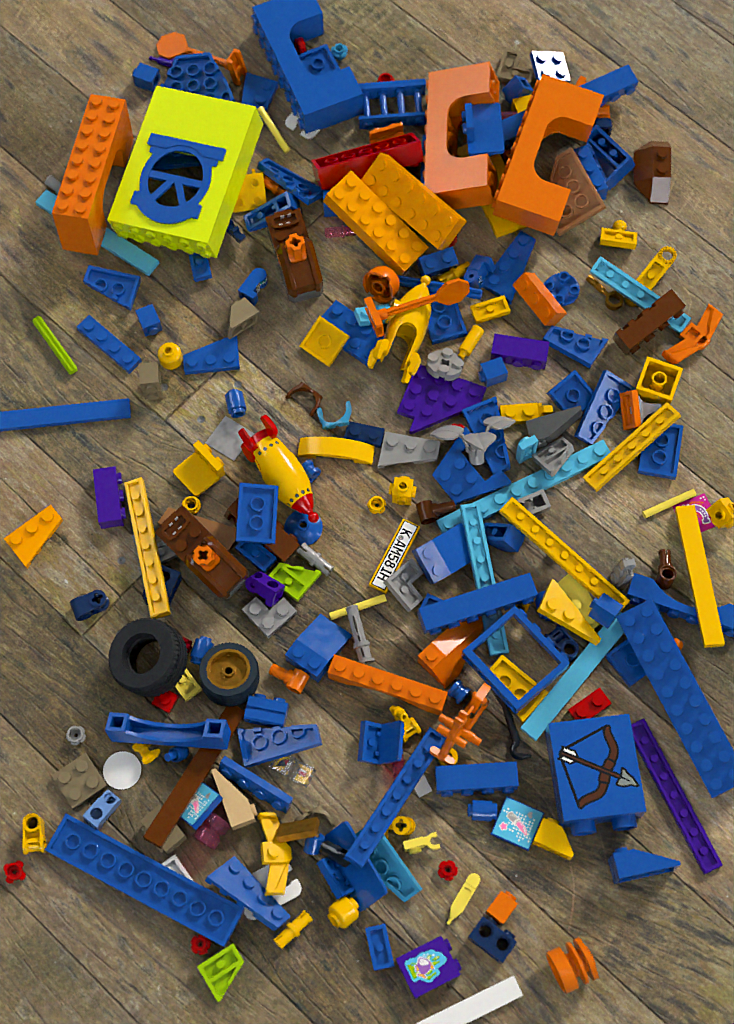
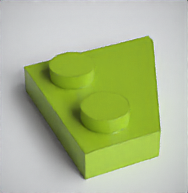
[269,562,321,602]
[197,943,244,1002]

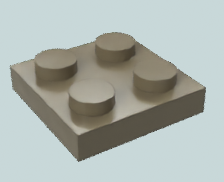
[51,752,108,810]

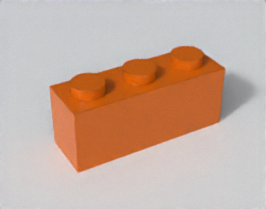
[513,272,567,326]

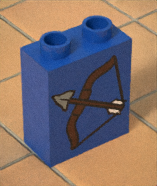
[545,714,647,836]

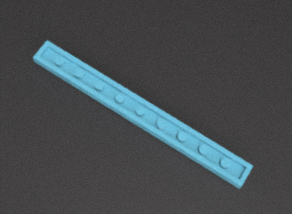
[436,440,610,533]

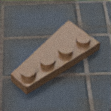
[158,507,236,552]

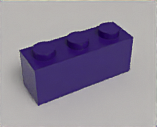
[490,333,550,370]
[93,466,127,529]

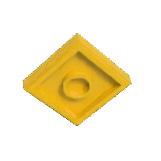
[299,316,350,367]

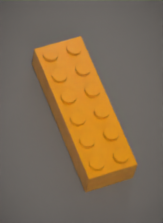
[361,153,467,250]
[323,171,429,276]

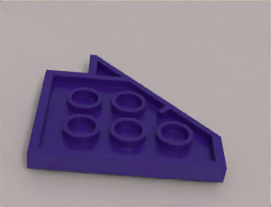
[397,364,487,434]

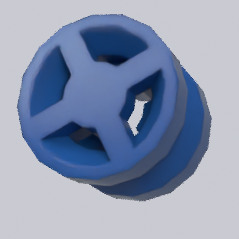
[302,460,321,483]
[448,679,472,705]

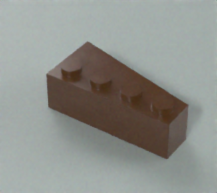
[612,289,686,355]
[224,498,300,563]

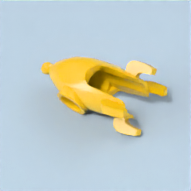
[367,275,431,384]

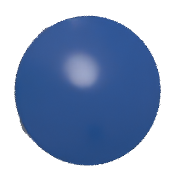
[544,271,580,306]

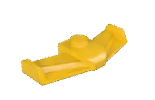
[258,812,292,896]

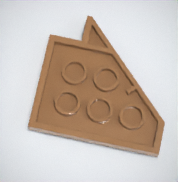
[549,147,607,236]

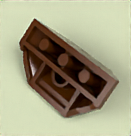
[633,141,671,205]

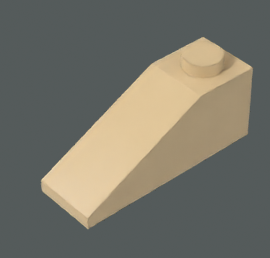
[211,769,258,831]

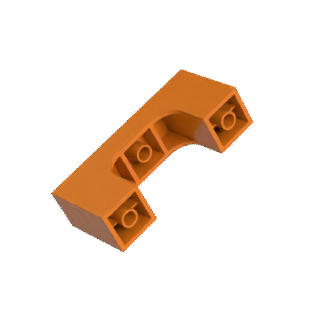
[423,61,499,210]
[491,74,604,236]
[52,94,134,256]

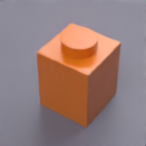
[485,891,518,926]

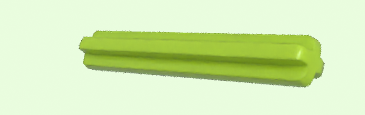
[32,316,78,375]

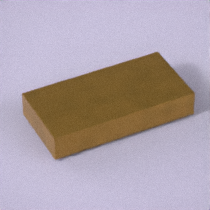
[276,817,320,843]

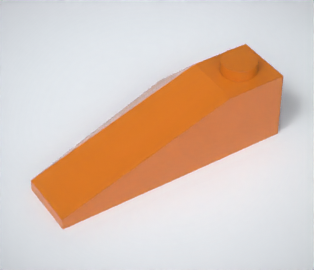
[417,616,483,689]

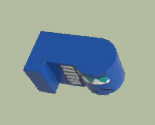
[238,268,268,306]

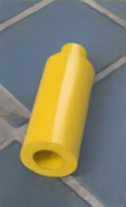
[458,325,484,360]

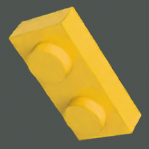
[470,295,511,324]

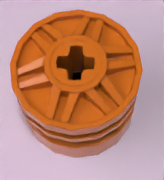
[546,937,599,994]

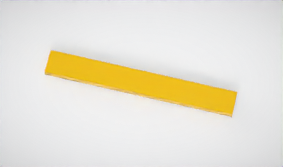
[124,477,171,619]
[499,497,630,612]
[675,505,725,648]

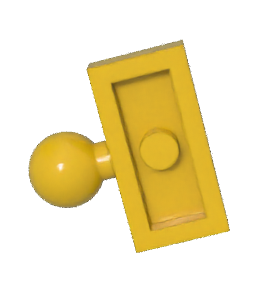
[599,220,637,250]

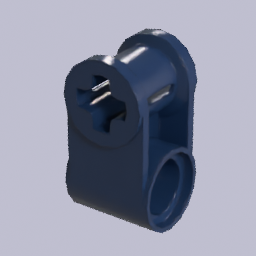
[69,590,110,621]
[544,624,579,662]

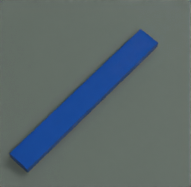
[0,398,131,432]
[344,727,446,870]

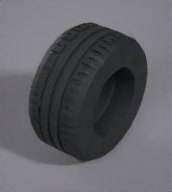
[108,618,188,697]

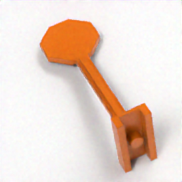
[156,32,248,86]
[364,278,470,338]

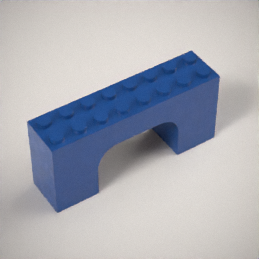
[251,0,364,134]

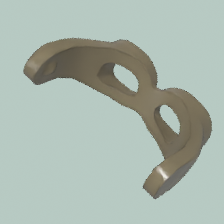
[294,805,335,843]

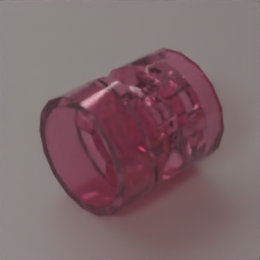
[193,812,231,851]

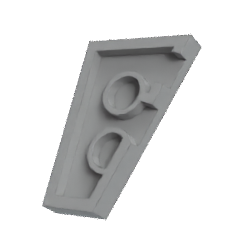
[378,432,441,468]

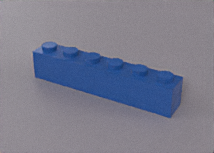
[417,573,538,635]

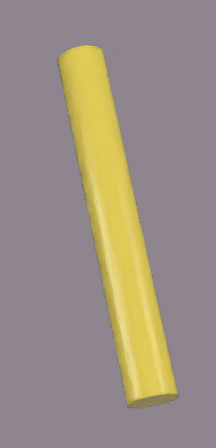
[257,106,291,153]
[642,489,696,518]
[329,594,387,620]

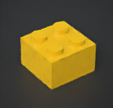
[635,356,683,406]

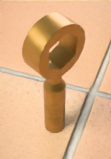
[586,275,624,310]

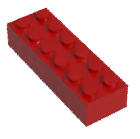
[311,132,423,190]

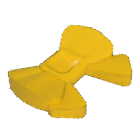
[132,743,161,764]

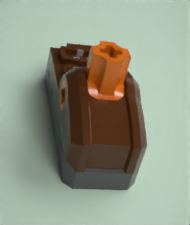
[265,208,324,303]
[154,505,250,599]

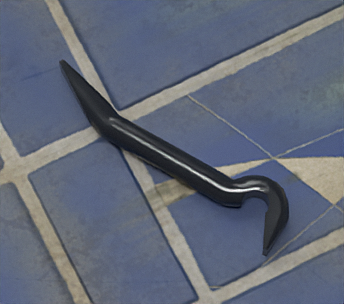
[491,689,531,760]

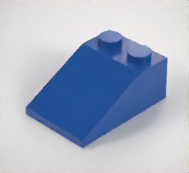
[412,523,470,585]
[285,613,352,683]
[608,847,681,884]

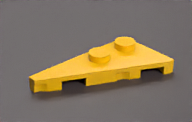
[537,579,601,645]

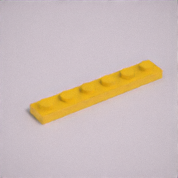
[583,402,681,492]

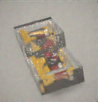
[269,755,317,788]

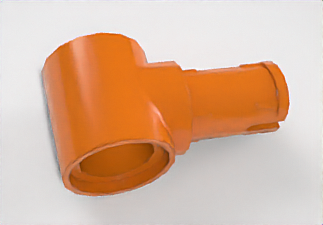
[269,663,310,694]

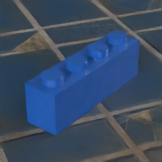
[435,761,519,797]

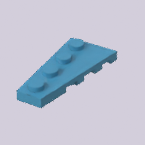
[356,830,422,903]

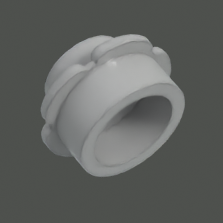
[66,726,86,745]

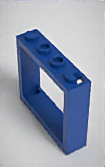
[461,606,570,715]

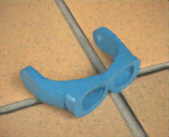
[317,401,352,430]

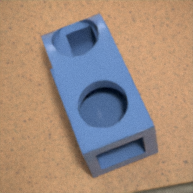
[83,790,121,831]

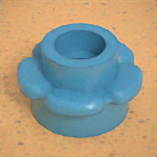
[331,43,348,60]

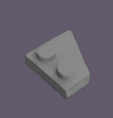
[532,437,574,477]

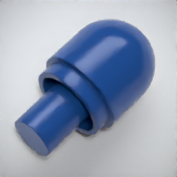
[164,746,189,762]

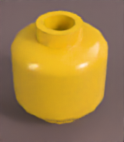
[157,342,183,370]
[328,897,359,928]

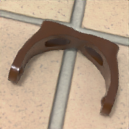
[285,382,323,417]

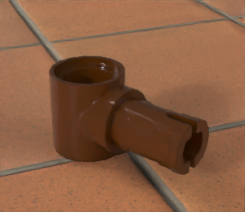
[416,500,456,525]
[655,549,677,590]

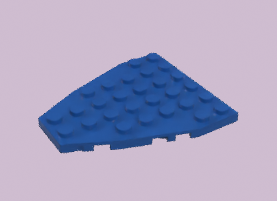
[152,52,235,171]

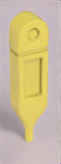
[447,873,480,925]

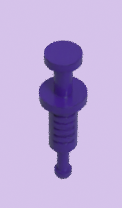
[149,56,174,69]

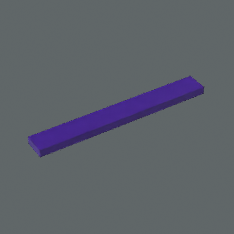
[631,718,723,875]

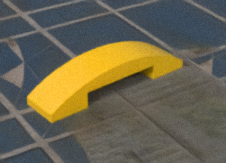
[297,437,375,465]

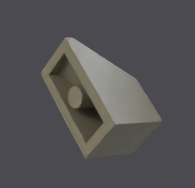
[227,297,259,339]

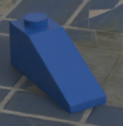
[243,191,302,232]

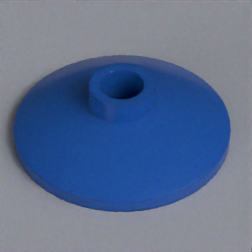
[284,511,323,546]

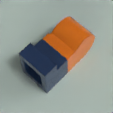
[594,104,612,136]

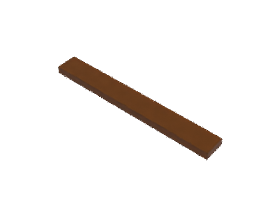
[143,706,245,849]

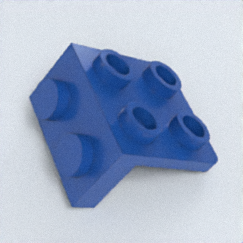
[358,720,404,766]

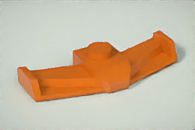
[662,304,723,365]

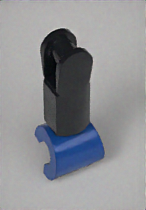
[303,833,351,867]

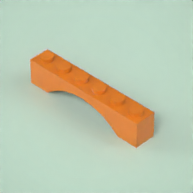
[327,654,448,716]

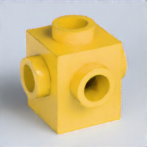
[389,476,417,505]
[706,497,734,529]

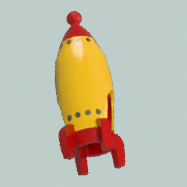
[238,415,319,523]

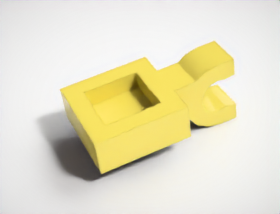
[403,832,440,855]

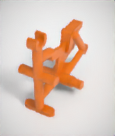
[429,683,491,765]

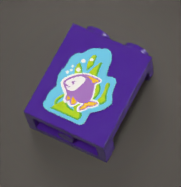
[396,936,462,999]

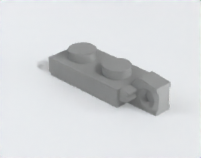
[611,558,636,590]

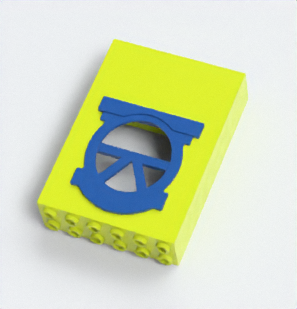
[107,86,263,258]

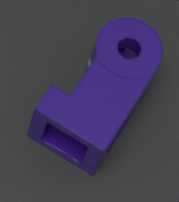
[245,572,285,607]

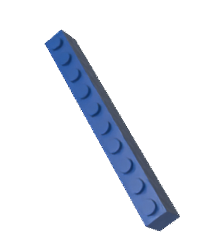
[489,64,639,157]

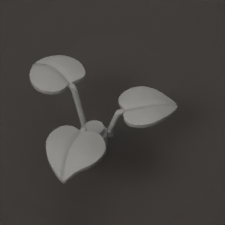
[430,416,516,465]

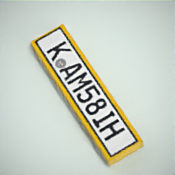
[369,519,420,594]

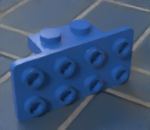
[462,103,505,156]
[317,821,388,911]

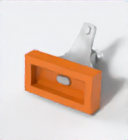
[620,390,662,431]

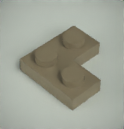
[496,48,534,84]

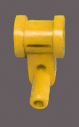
[390,705,422,743]
[384,816,416,839]

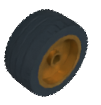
[199,642,260,707]

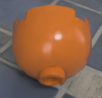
[363,266,400,303]

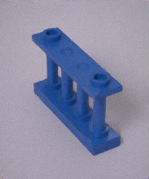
[359,79,427,130]

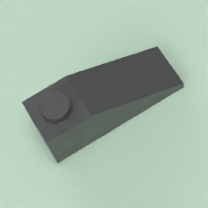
[525,405,583,448]

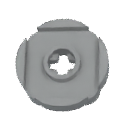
[426,348,464,381]

